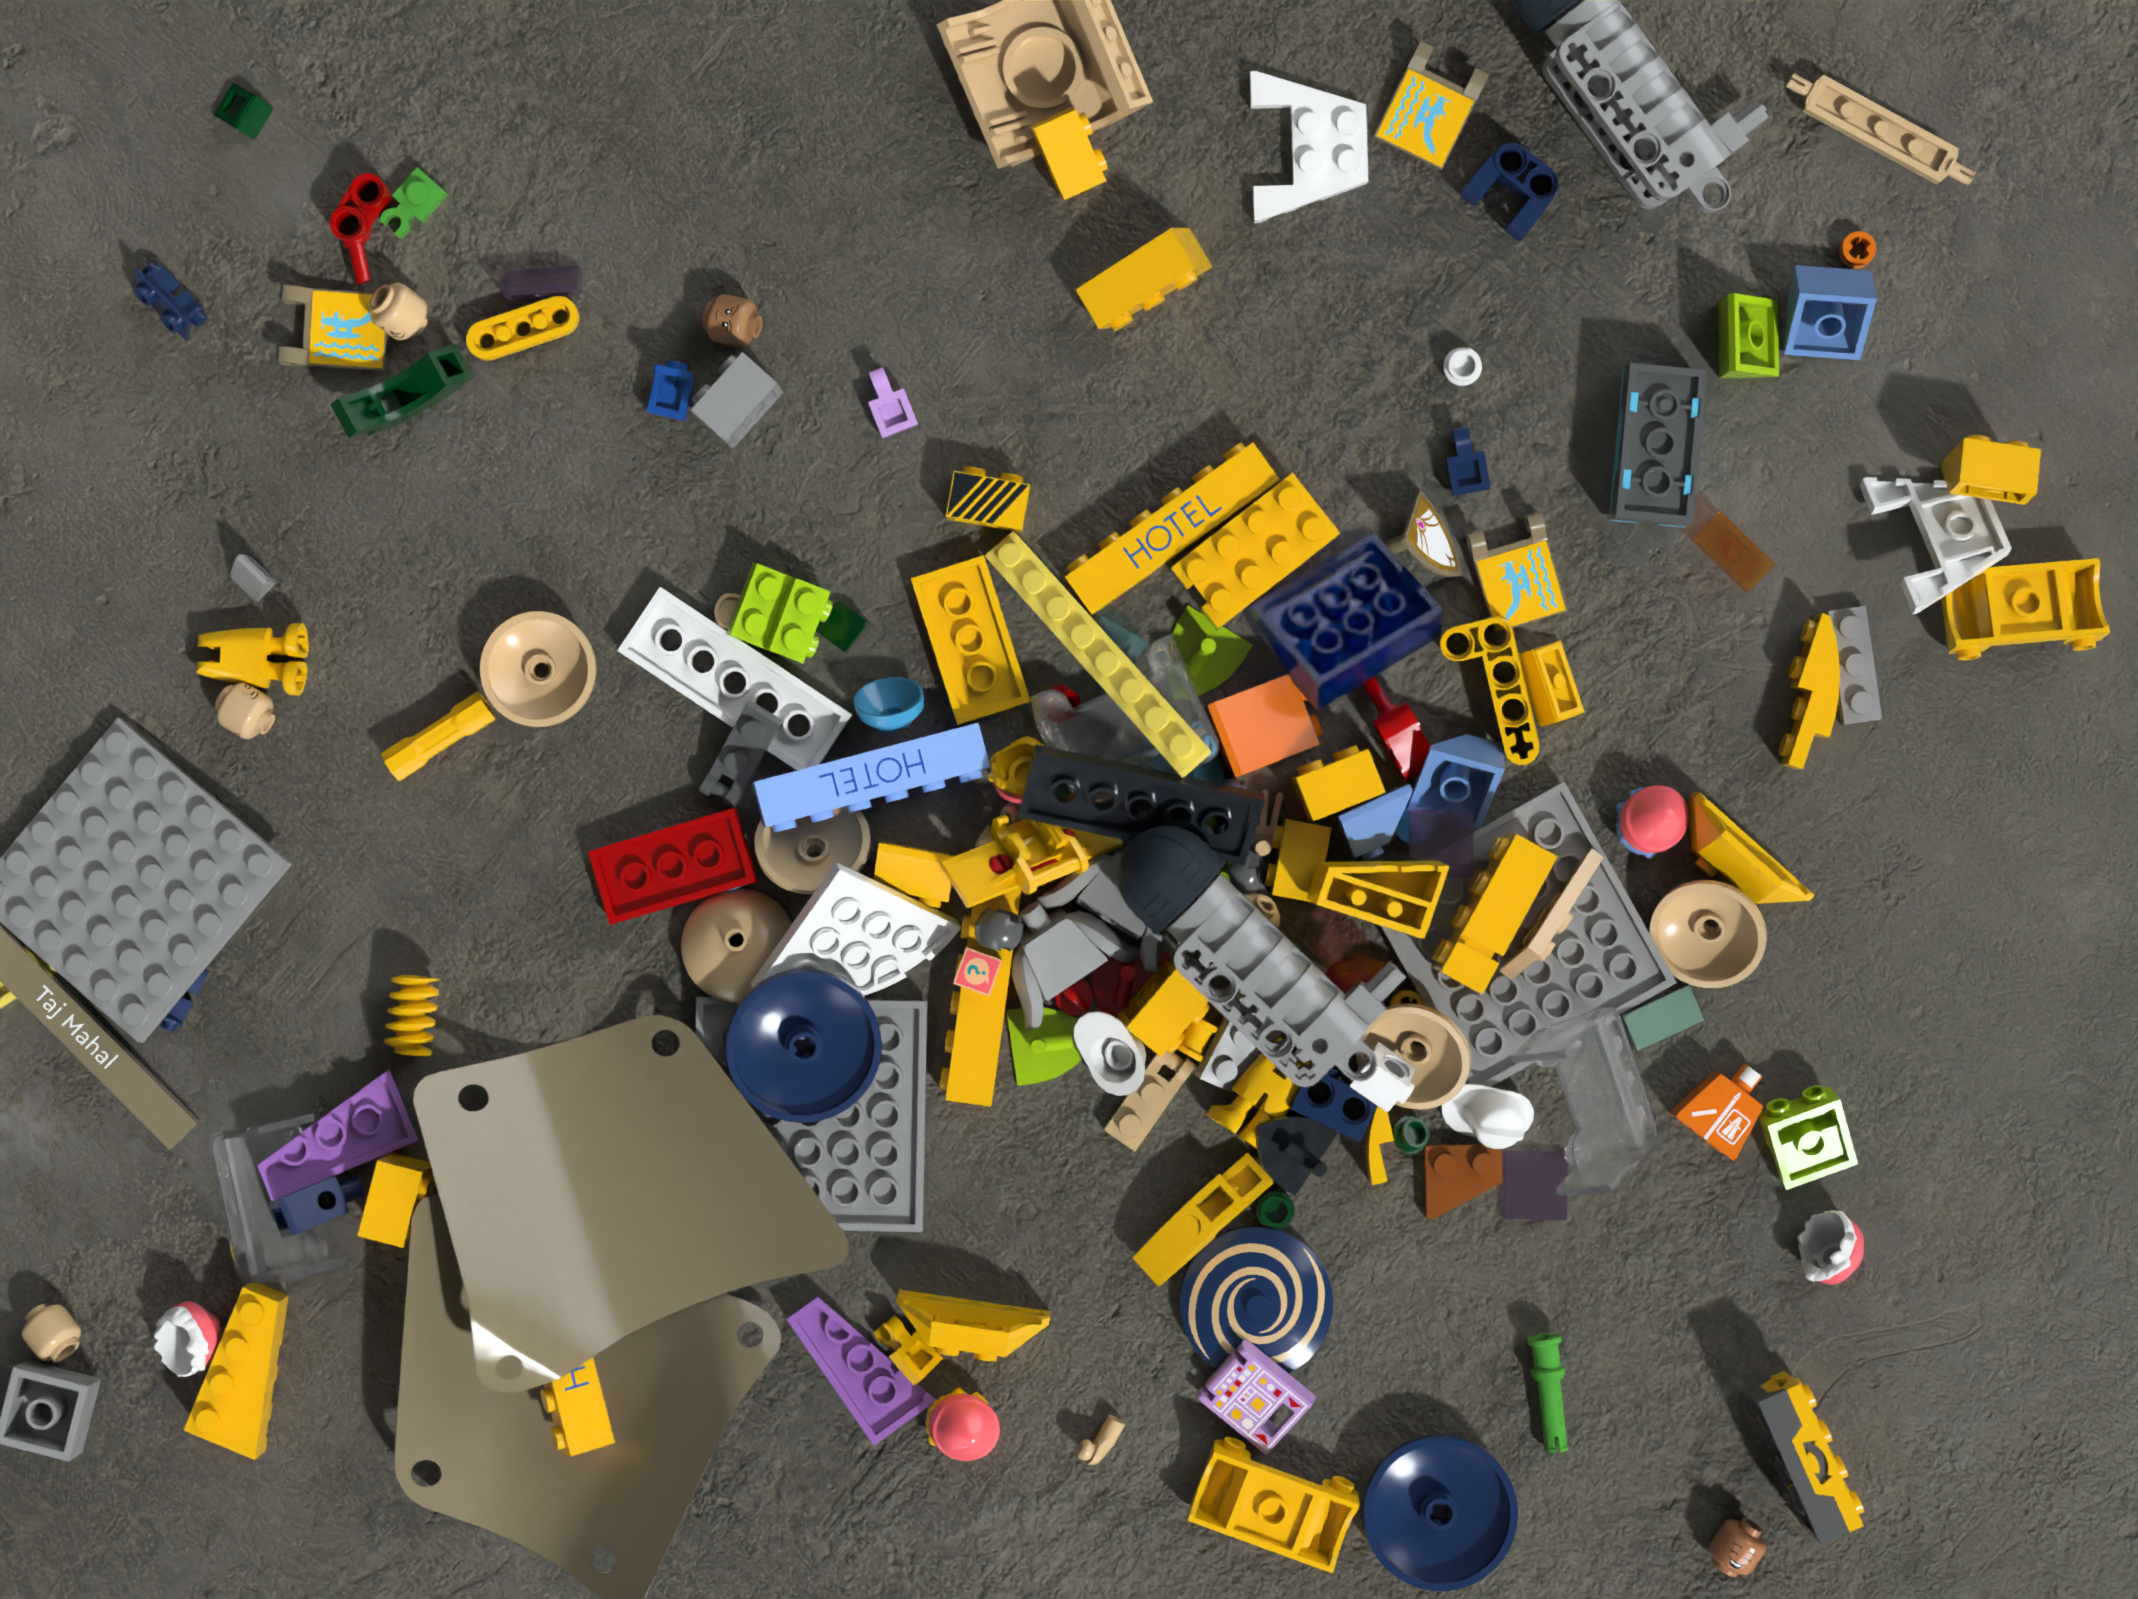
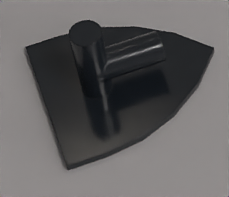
[1256,1115,1338,1196]

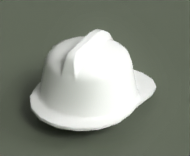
[1074,1011,1146,1096]
[1442,1084,1534,1149]

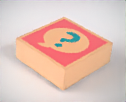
[953,947,1003,997]

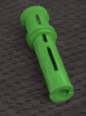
[1527,1333,1569,1453]

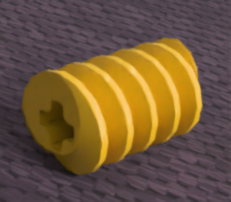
[383,975,440,1056]

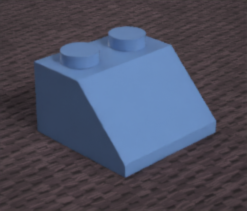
[1783,265,1877,360]

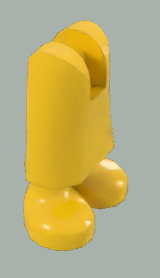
[196,623,309,696]
[1206,1036,1311,1150]

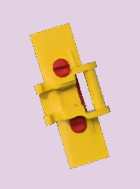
[940,814,1123,908]

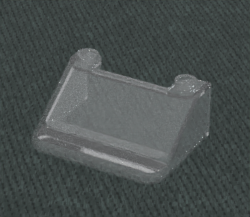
[1030,634,1219,803]

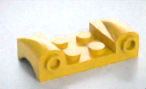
[1941,558,2110,661]
[1187,1436,1360,1573]

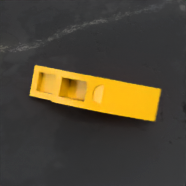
[1779,613,1840,769]
[1133,1153,1273,1287]

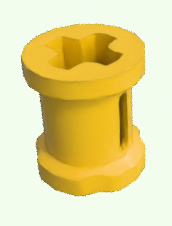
[1177,1018,1219,1062]

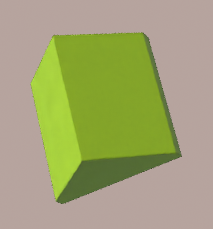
[1717,293,1779,378]

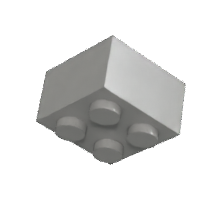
[691,352,784,449]
[0,1360,101,1461]

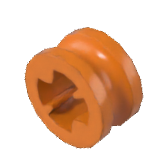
[1839,231,1877,269]

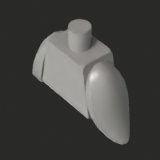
[1037,852,1167,973]
[1011,902,1140,1031]

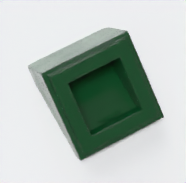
[214,83,273,139]
[816,601,870,654]

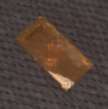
[1691,511,1775,593]

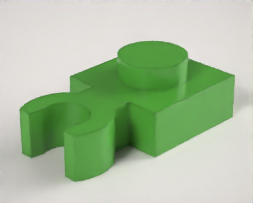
[379,167,448,239]

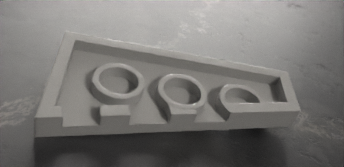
[1194,959,1333,1092]

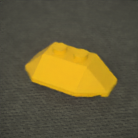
[1688,792,1815,904]
[896,1289,1050,1362]

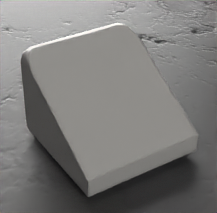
[230,554,276,602]

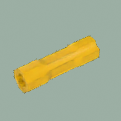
[381,691,497,781]

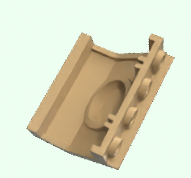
[937,0,1153,169]

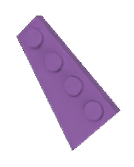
[257,1069,418,1201]
[786,1296,936,1446]

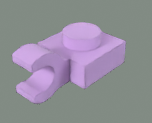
[868,367,918,439]

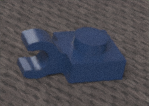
[1445,427,1491,496]

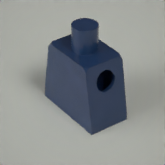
[267,1175,364,1238]

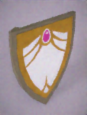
[1386,489,1462,577]

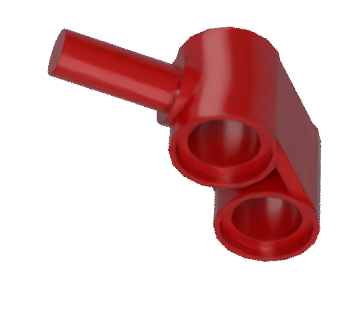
[330,173,392,284]
[1362,677,1430,782]

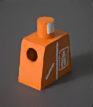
[1669,1063,1763,1161]

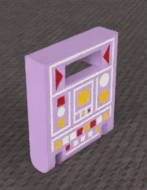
[1196,1340,1316,1455]

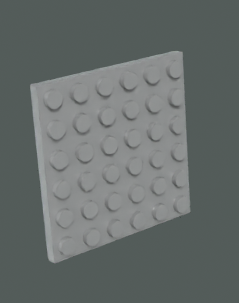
[0,718,292,1043]
[1380,782,1677,1087]
[696,996,928,1232]

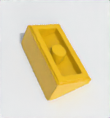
[1519,640,1585,727]

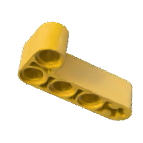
[1440,617,1540,765]

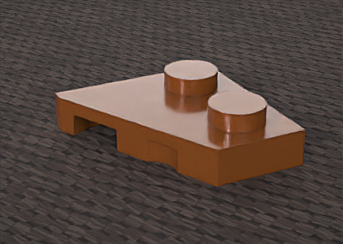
[1424,1143,1503,1220]

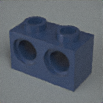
[1290,1068,1377,1142]

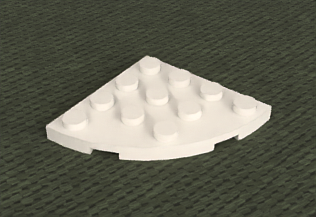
[750,862,962,996]

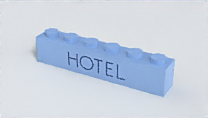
[752,723,990,833]

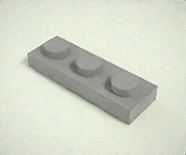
[1825,606,1882,725]

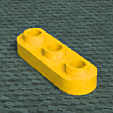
[466,296,580,361]

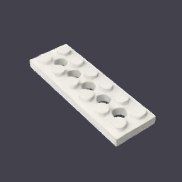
[617,587,853,770]

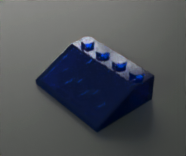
[1250,532,1444,711]

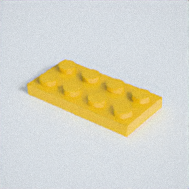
[911,555,1031,725]

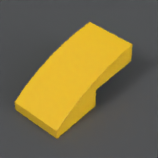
[1365,1106,1394,1185]

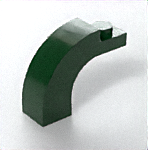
[330,344,474,438]

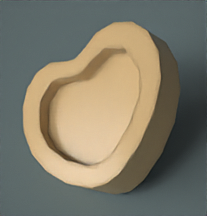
[714,593,740,629]

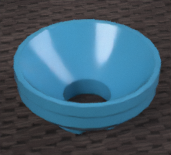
[854,677,924,733]

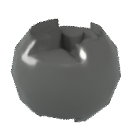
[1224,850,1267,894]
[975,908,1023,952]

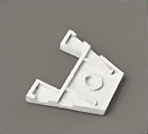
[1249,71,1368,223]
[1859,477,2012,614]

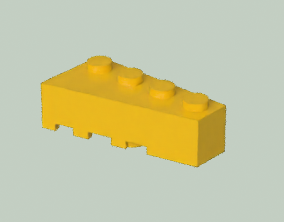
[183,1281,289,1460]

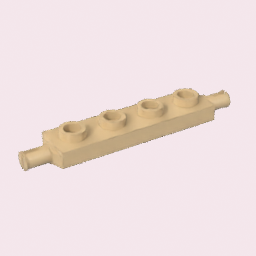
[1786,73,1976,186]

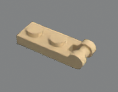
[1104,1051,1196,1152]

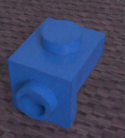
[647,360,696,422]

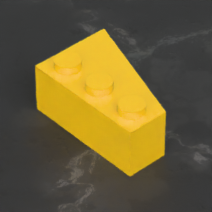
[1076,228,1213,331]
[1306,860,1449,940]

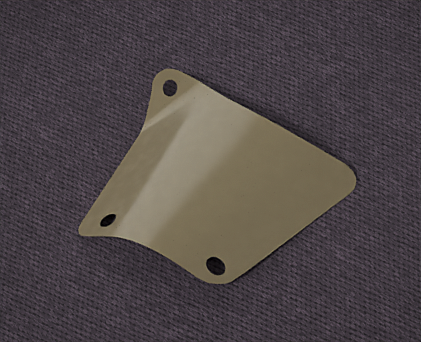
[413,1015,849,1393]
[395,1194,781,1599]

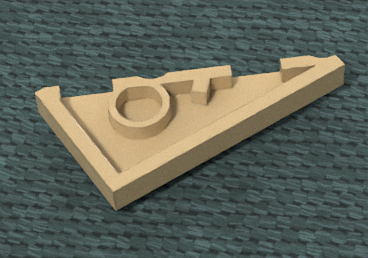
[1500,848,1604,980]

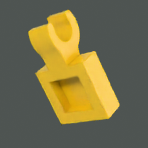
[874,1316,943,1386]

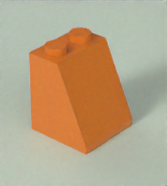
[1204,673,1323,778]

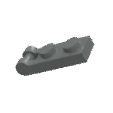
[699,700,783,809]

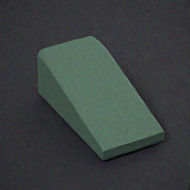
[1619,985,1704,1051]

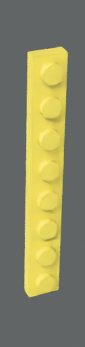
[985,531,1212,778]

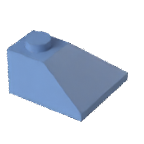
[1407,734,1505,830]
[1333,784,1413,861]

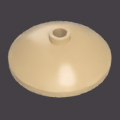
[480,611,597,727]
[755,806,871,895]
[1649,880,1767,988]
[681,888,792,1003]
[1356,1003,1471,1109]

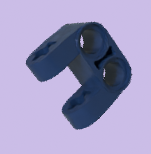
[1460,142,1559,242]

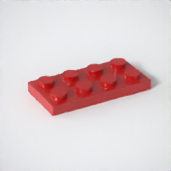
[588,808,758,925]

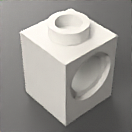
[1350,1042,1416,1113]

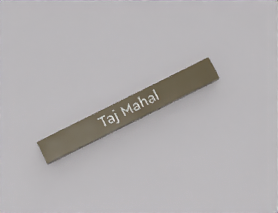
[0,923,200,1150]

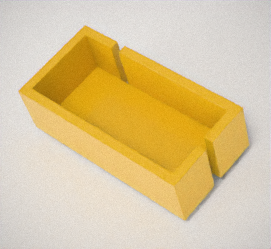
[1431,833,1558,994]

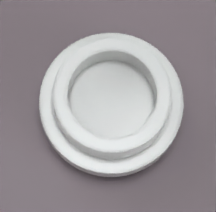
[1443,347,1482,386]

